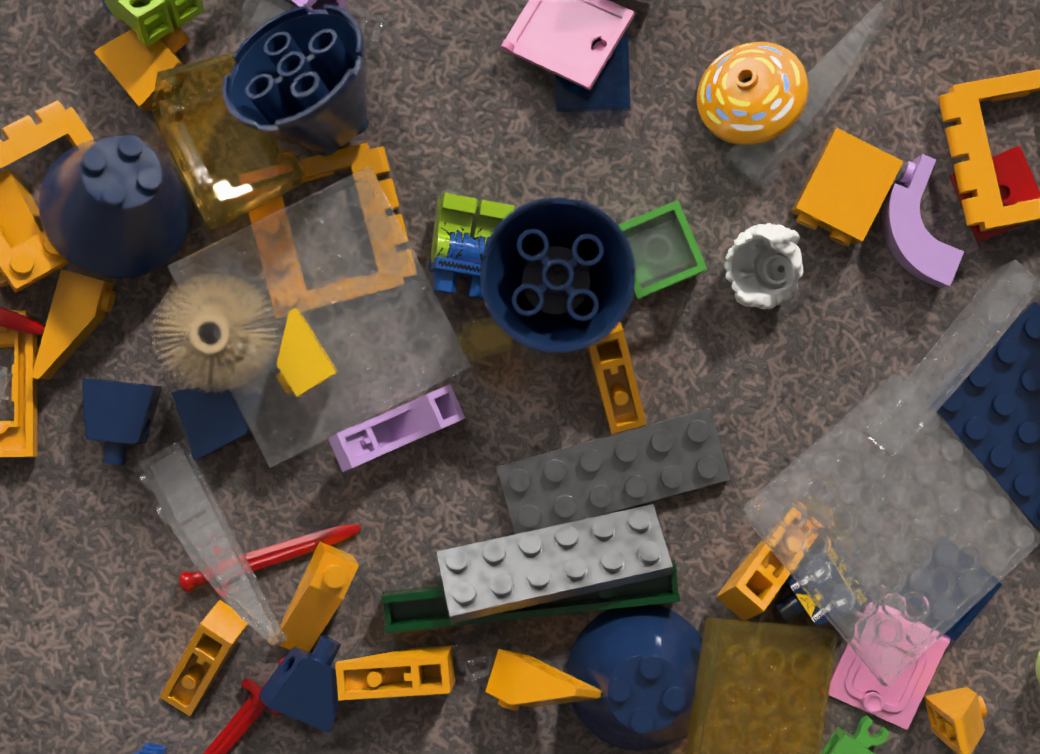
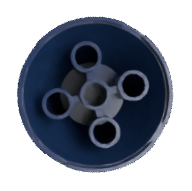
[222,4,369,156]
[39,134,193,279]
[480,197,636,353]
[567,605,714,751]

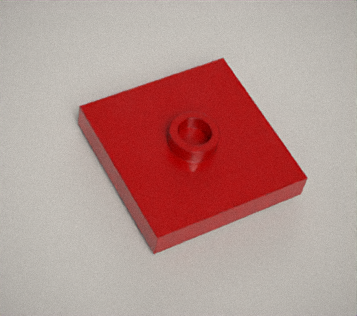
[949,145,1040,243]

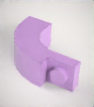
[881,154,964,288]
[327,384,465,472]

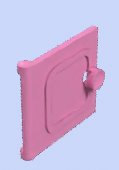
[500,0,635,90]
[824,602,950,730]

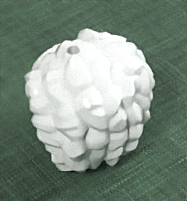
[724,223,803,309]

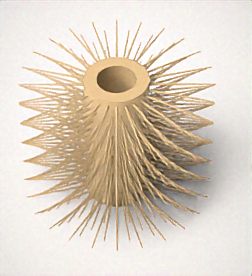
[150,274,281,393]

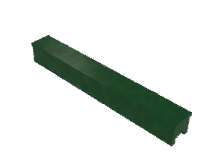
[382,560,680,633]

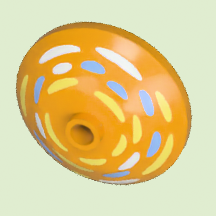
[697,42,809,145]

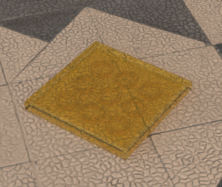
[686,617,838,754]

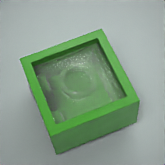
[618,200,707,301]

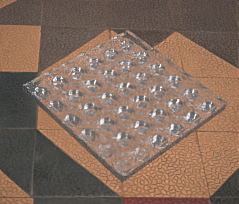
[168,166,472,468]
[739,368,1040,686]

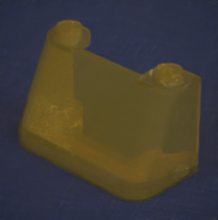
[152,52,305,229]

